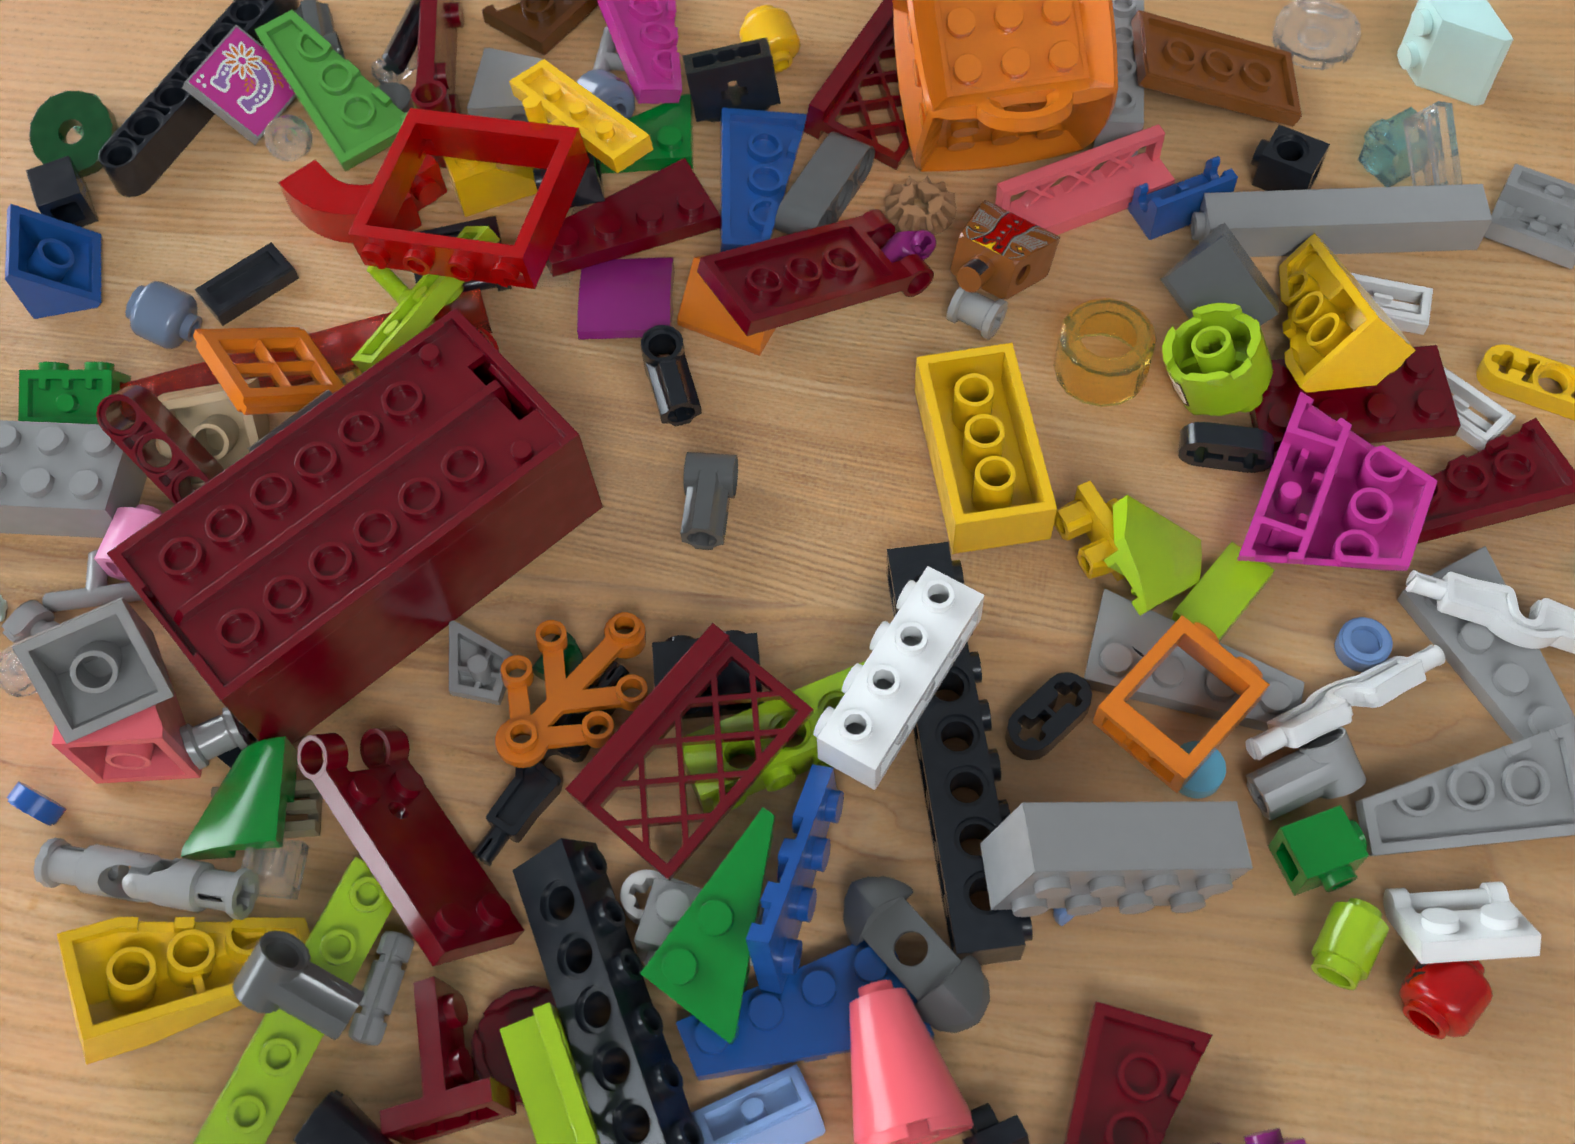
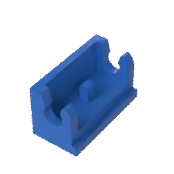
[1127,156,1238,240]

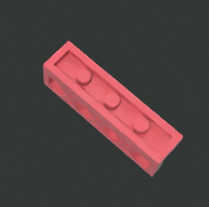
[995,124,1175,235]

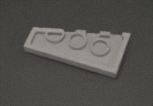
[1397,546,1575,743]
[1084,588,1305,731]
[1355,722,1575,857]

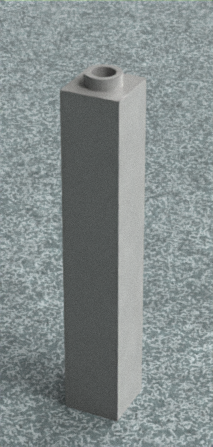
[1191,184,1492,257]

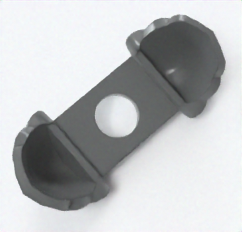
[843,876,990,1033]

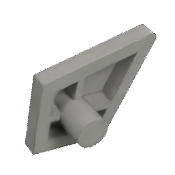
[449,620,514,705]

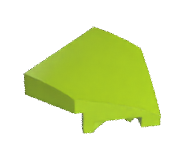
[1104,495,1202,616]

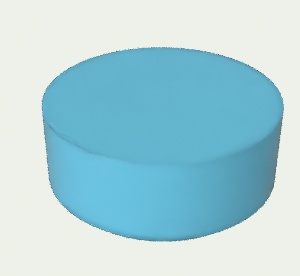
[1179,741,1226,799]

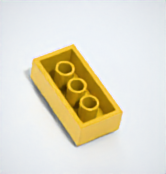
[915,343,1057,554]

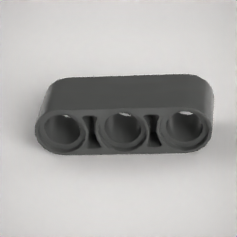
[775,131,875,235]

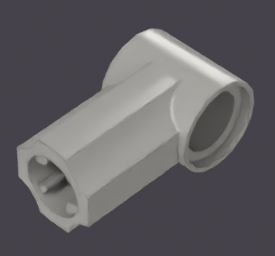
[1246,727,1366,821]

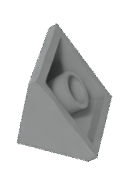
[12,597,174,744]

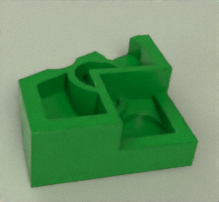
[181,736,298,860]

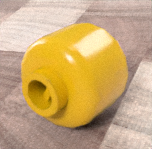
[739,5,801,73]

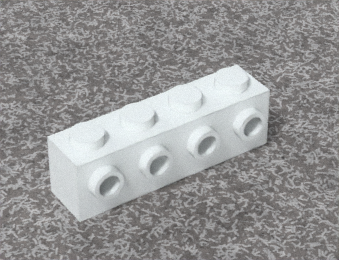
[814,566,984,790]

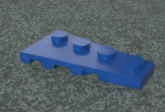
[720,108,807,252]

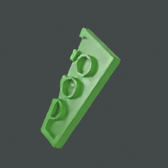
[255,10,407,171]

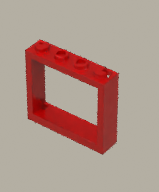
[348,108,590,289]

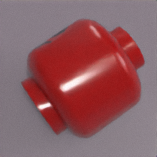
[1399,960,1493,1039]

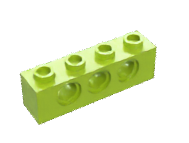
[683,660,867,813]

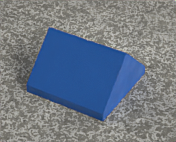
[5,204,101,319]

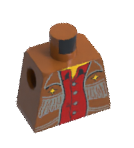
[950,200,1060,299]

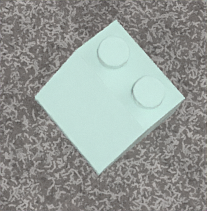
[1397,0,1513,106]

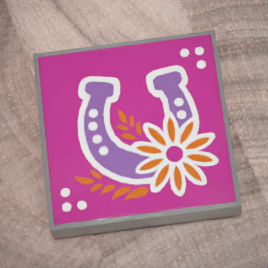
[182,25,296,145]

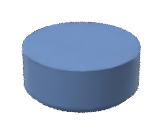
[1334,617,1393,672]

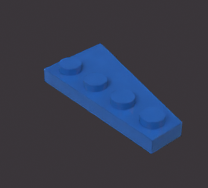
[746,764,844,994]
[675,940,934,1081]

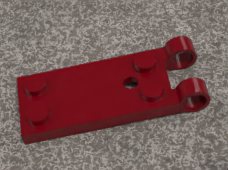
[411,0,464,168]
[697,209,934,336]
[297,726,525,967]

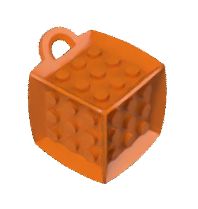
[892,0,1118,172]

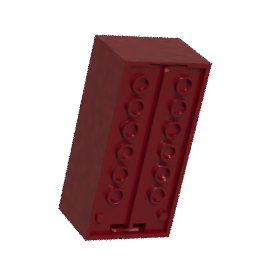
[107,308,603,744]

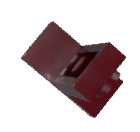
[379,976,517,1144]

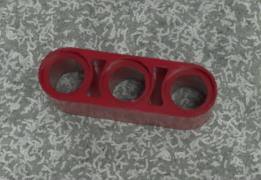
[96,385,224,504]

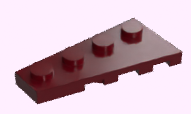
[1417,418,1575,544]

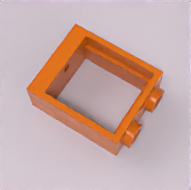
[1092,615,1270,793]

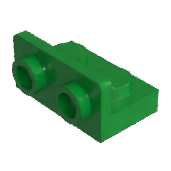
[18,362,131,424]

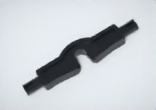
[471,661,629,866]

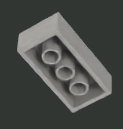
[0,420,147,538]
[980,801,1253,917]

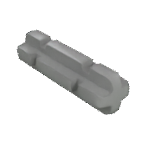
[348,931,414,1046]

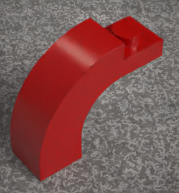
[278,154,447,243]

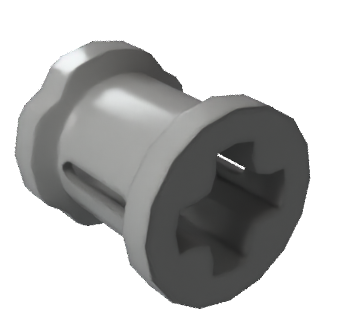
[947,287,1008,340]
[179,707,251,769]

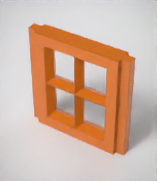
[193,327,344,415]

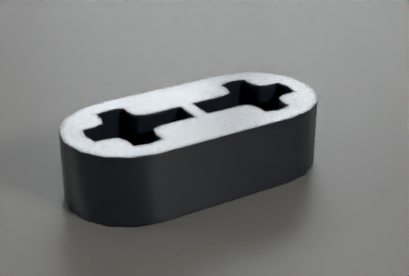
[1178,422,1275,473]
[1005,672,1092,760]

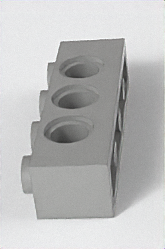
[1092,0,1144,157]

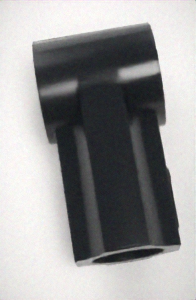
[641,325,702,427]

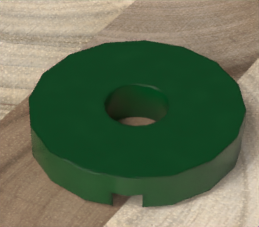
[29,91,119,178]

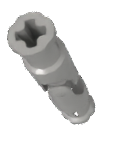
[34,838,259,920]

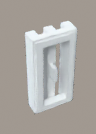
[1351,273,1433,335]
[1443,366,1516,451]

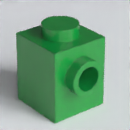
[1268,805,1369,896]

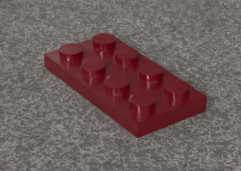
[1250,345,1461,452]

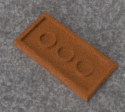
[1131,10,1302,127]

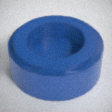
[6,781,66,826]

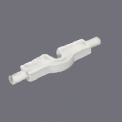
[1405,570,1575,654]
[1245,644,1445,760]

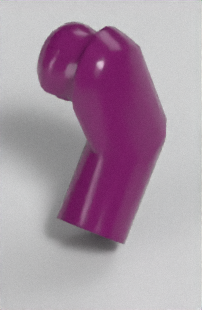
[881,230,937,263]

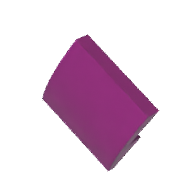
[577,257,674,340]

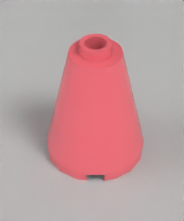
[849,980,974,1144]

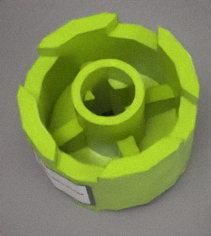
[1162,303,1273,416]

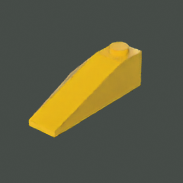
[1279,233,1416,393]
[57,917,310,1065]

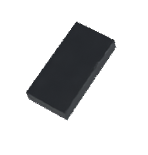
[194,242,299,326]

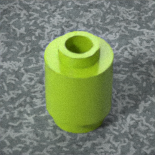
[1311,898,1389,990]

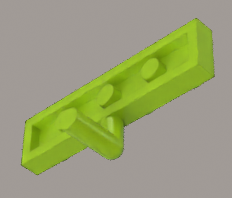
[351,226,500,372]

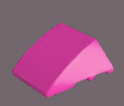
[1237,392,1437,571]

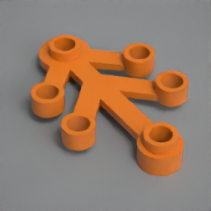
[495,612,648,768]

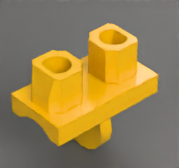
[1054,480,1126,582]

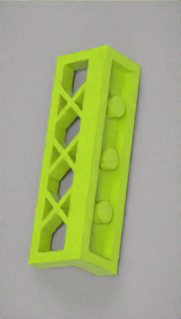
[499,1002,601,1144]

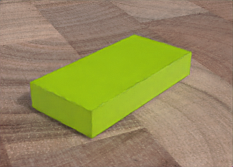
[1171,542,1275,642]

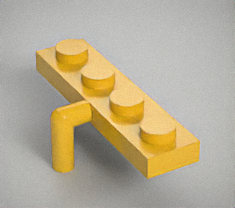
[509,59,653,174]

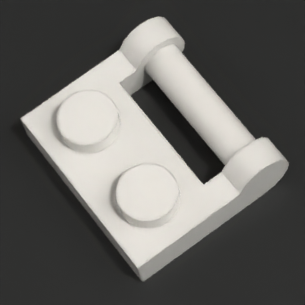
[1383,881,1541,964]

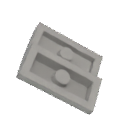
[1484,163,1575,269]

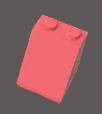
[51,666,202,784]

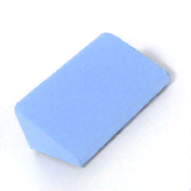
[691,1064,826,1144]

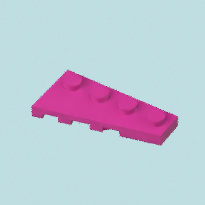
[597,0,682,104]

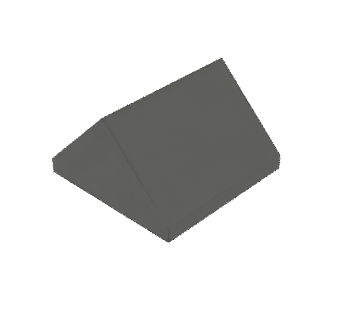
[1160,223,1279,326]

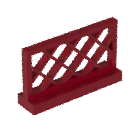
[804,0,911,170]
[565,623,814,881]

